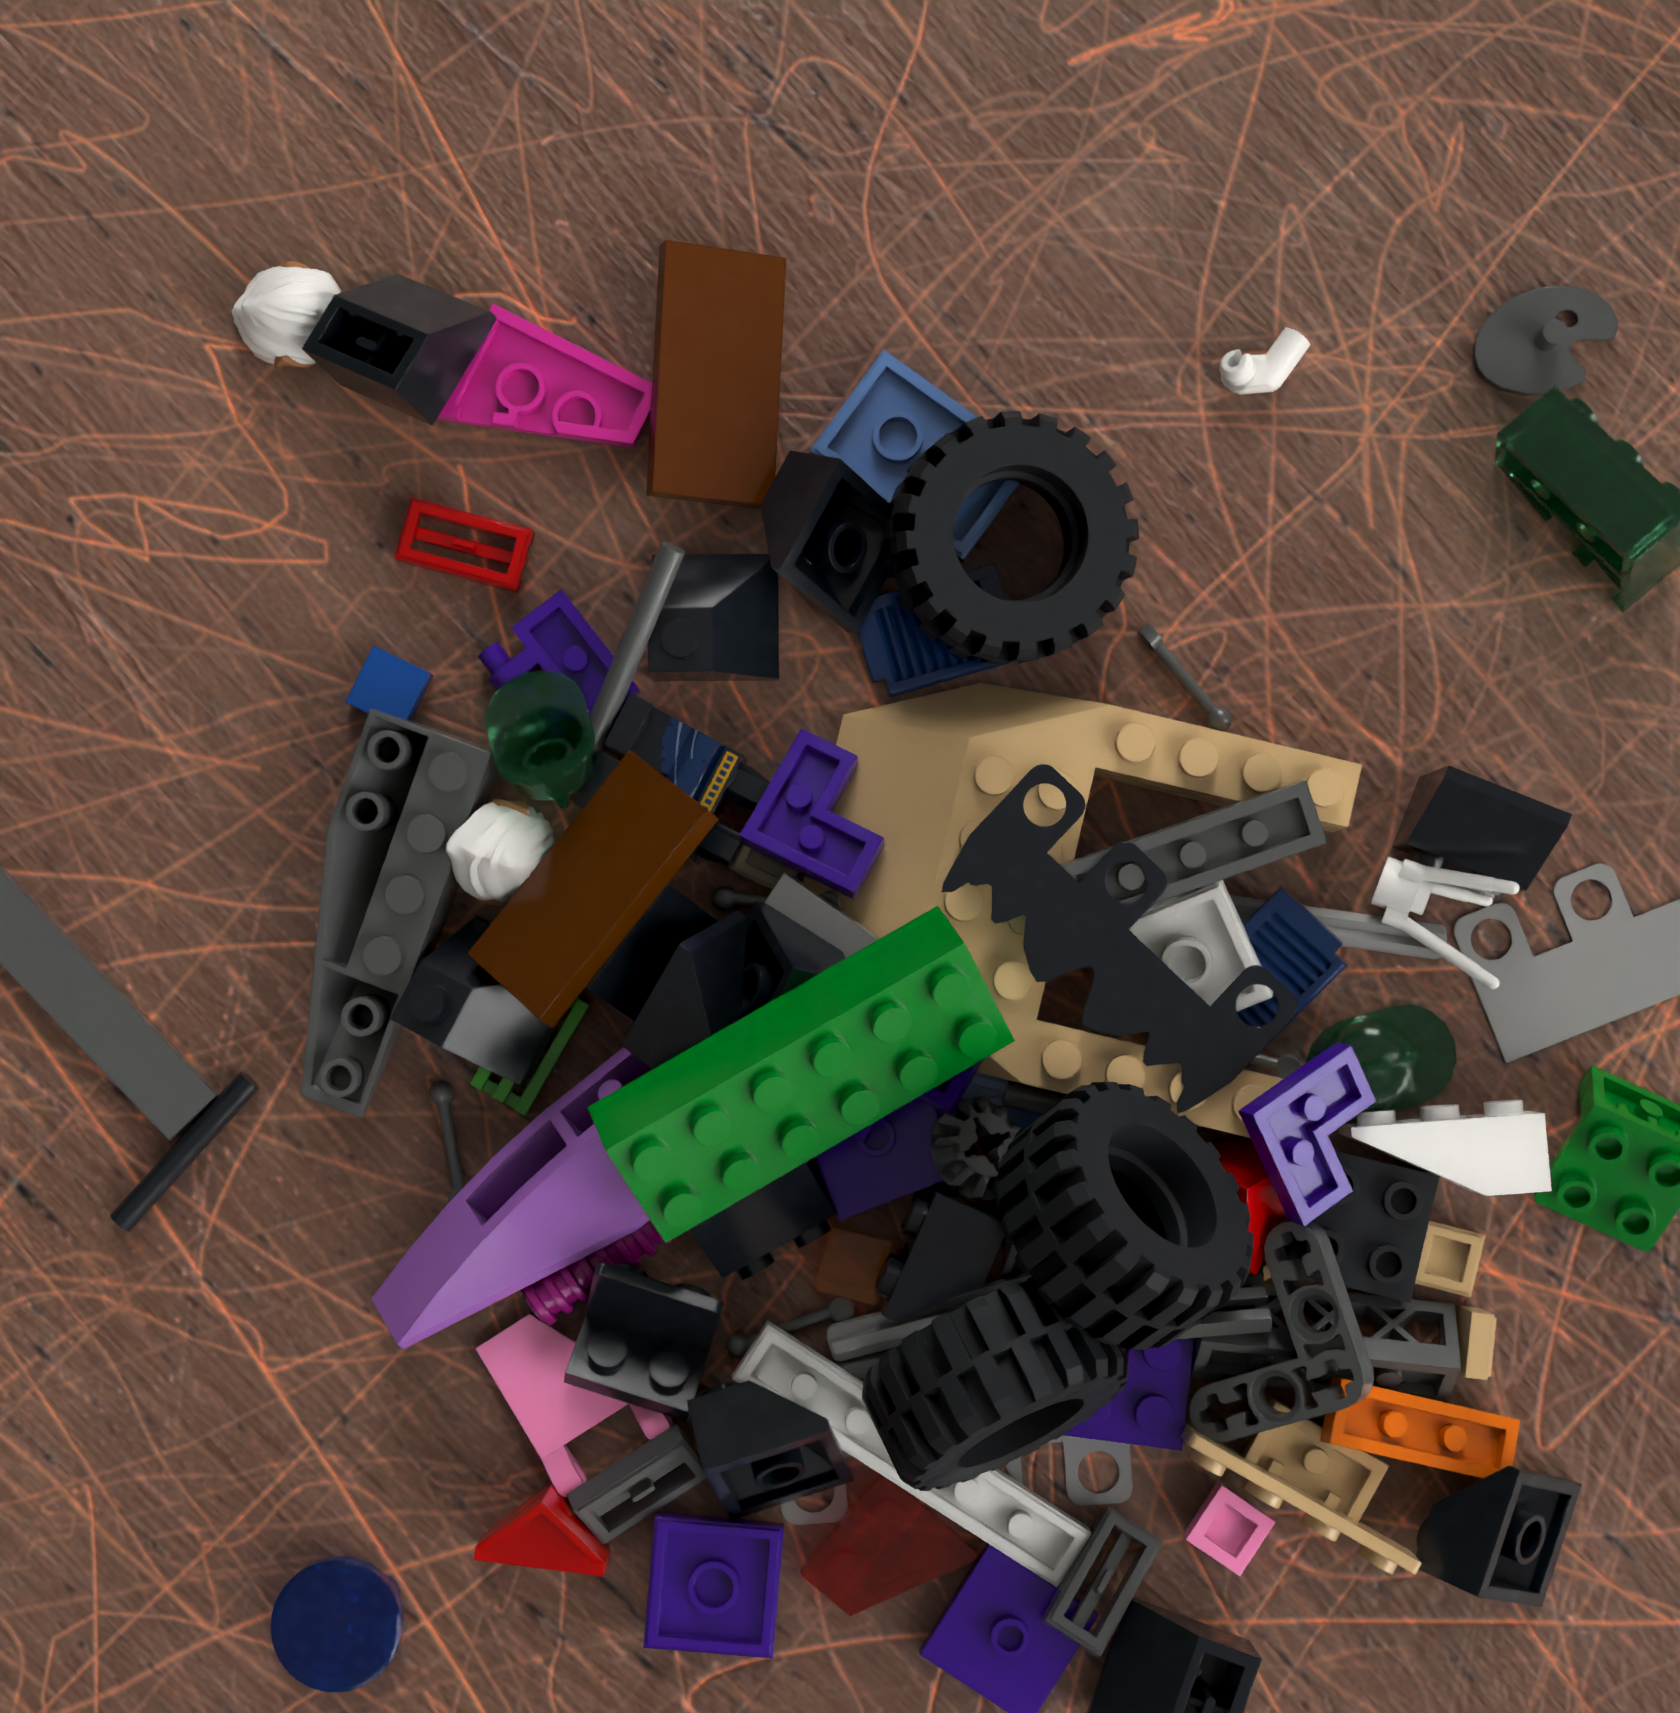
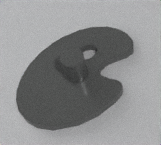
[1472,286,1619,396]

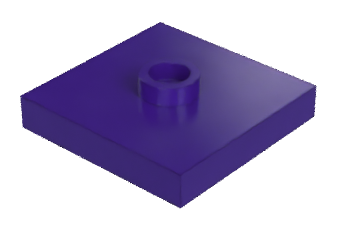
[816,1097,944,1221]
[643,1512,784,1659]
[919,1543,1099,1713]

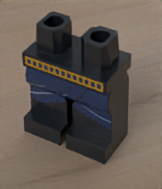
[574,693,770,867]

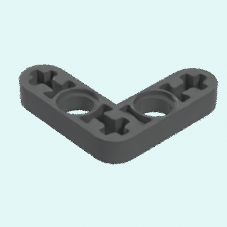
[1189,1221,1374,1443]

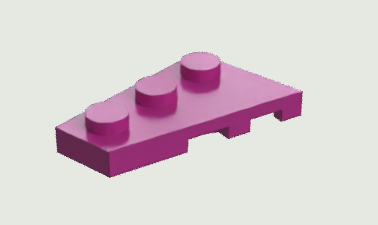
[437,303,652,449]

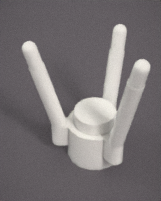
[1371,857,1520,989]

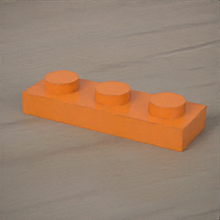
[1320,1377,1521,1478]

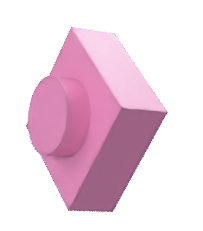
[1182,1481,1276,1576]

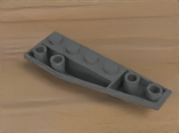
[301,708,506,1118]

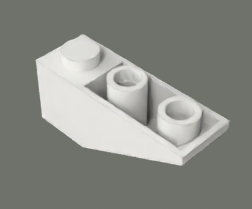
[1339,1100,1552,1196]

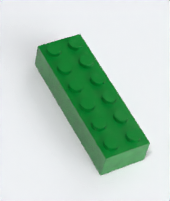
[587,905,1015,1243]

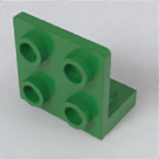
[1534,1065,1680,1252]

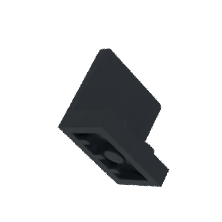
[564,1263,724,1422]

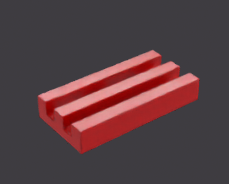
[394,497,535,593]

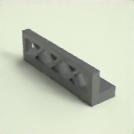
[1060,780,1327,904]
[1191,1284,1461,1403]

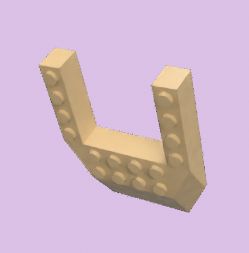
[803,683,1362,1138]

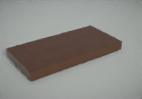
[646,240,786,509]
[467,750,719,1028]

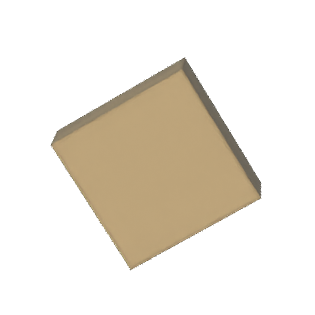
[1415,1220,1486,1298]
[1455,1305,1497,1380]

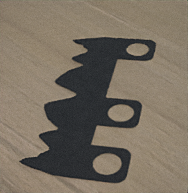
[941,764,1297,1114]

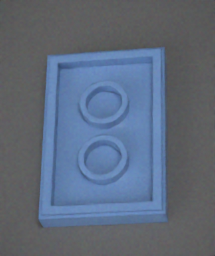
[810,350,1020,563]

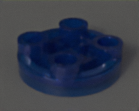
[271,1556,404,1692]

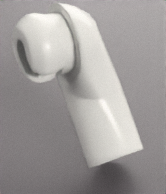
[1219,327,1310,395]

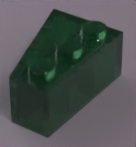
[1495,386,1680,612]

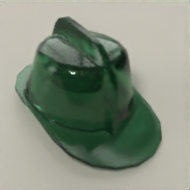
[485,670,595,809]
[1305,1004,1457,1120]

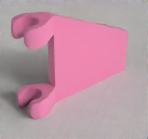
[475,1313,674,1497]

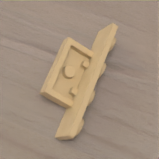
[1181,1398,1422,1575]

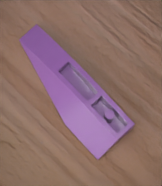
[371,1047,652,1349]

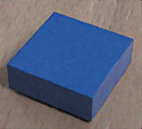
[345,646,434,721]

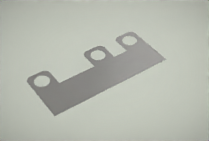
[1454,863,1680,1063]

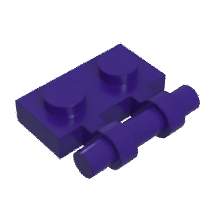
[478,589,641,757]

